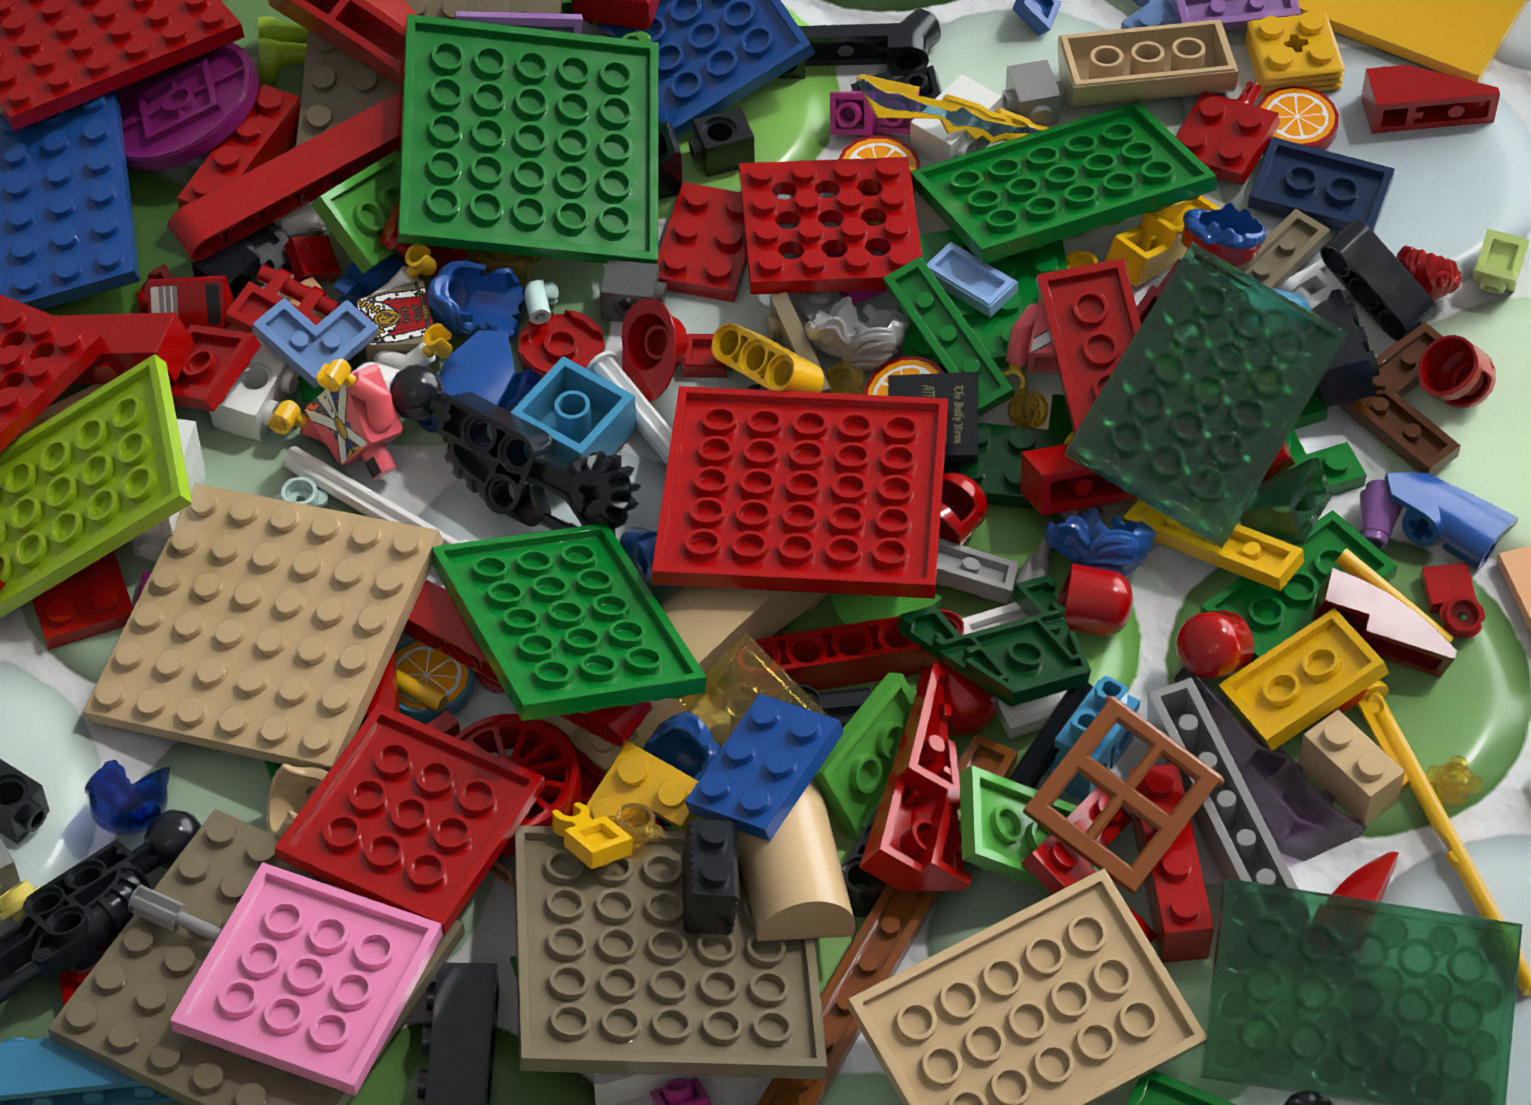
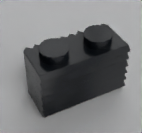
[681,819,740,935]

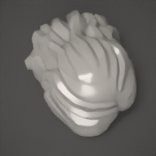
[804,296,910,372]

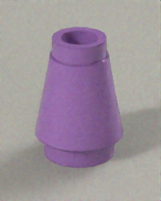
[1360,480,1403,550]

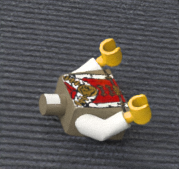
[357,244,452,371]

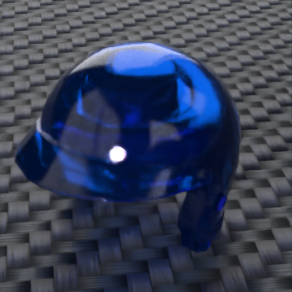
[84,760,171,836]

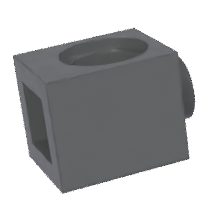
[600,259,667,322]

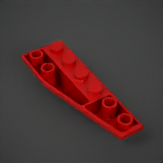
[268,0,417,89]

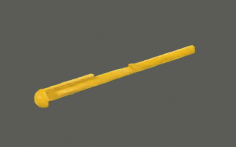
[1356,680,1531,996]

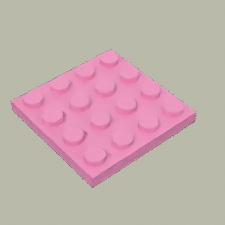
[170,862,443,1096]

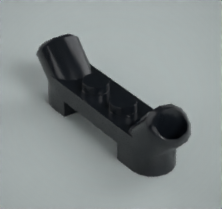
[777,8,941,79]

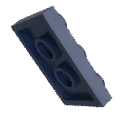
[1248,137,1395,232]

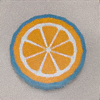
[395,639,474,723]

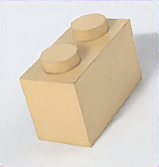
[1297,709,1405,828]

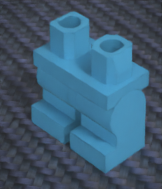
[1047,676,1140,801]

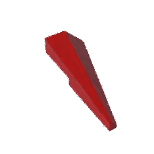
[859,663,971,891]

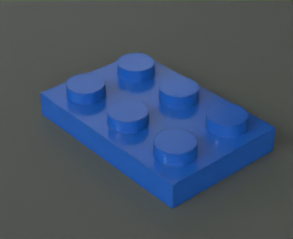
[685,694,844,841]

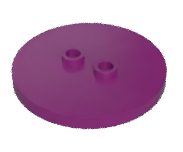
[118,43,260,171]

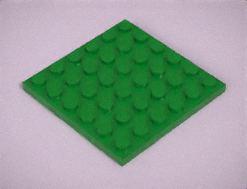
[397,14,659,264]

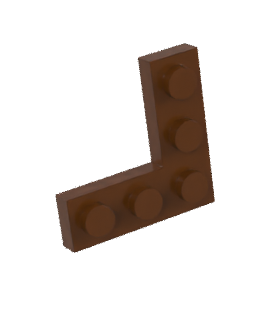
[1337,322,1461,476]

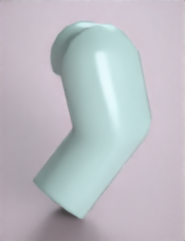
[524,280,559,324]

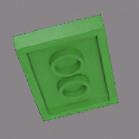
[311,150,400,274]
[813,672,915,840]
[959,765,1077,892]

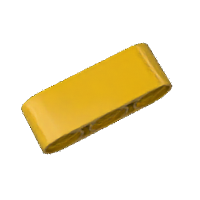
[711,323,824,393]

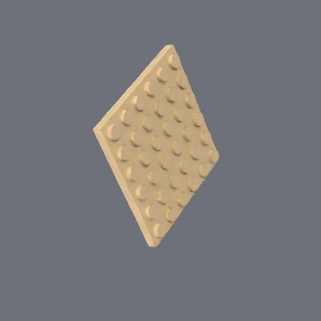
[83,483,444,772]

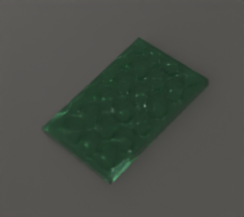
[1064,242,1347,548]
[1200,878,1523,1105]

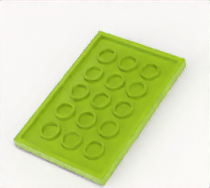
[0,354,192,619]

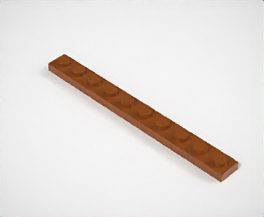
[757,734,1018,1105]

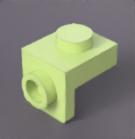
[1472,228,1530,294]

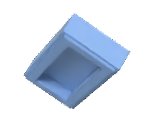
[927,242,1018,318]

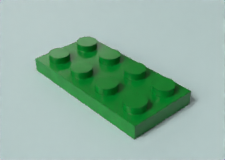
[1200,510,1398,662]

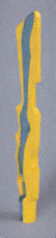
[856,74,1050,143]

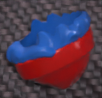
[1181,202,1266,276]

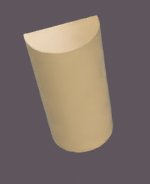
[1058,19,1239,108]
[736,779,856,941]

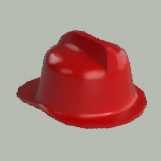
[621,299,688,402]

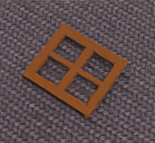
[1022,695,1224,895]

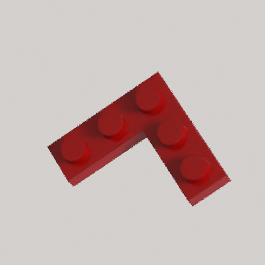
[1022,787,1158,944]

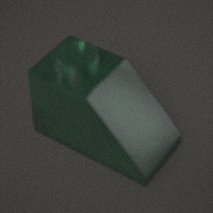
[1239,458,1332,545]

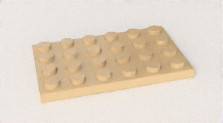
[846,868,1208,1105]

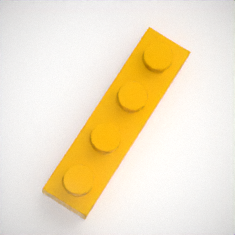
[1123,494,1304,591]

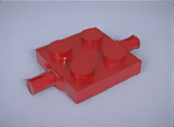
[1175,81,1280,185]

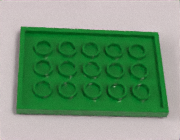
[910,101,1217,264]
[432,523,707,721]

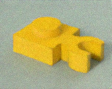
[552,802,633,869]

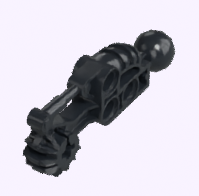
[389,364,641,536]
[0,809,202,1005]

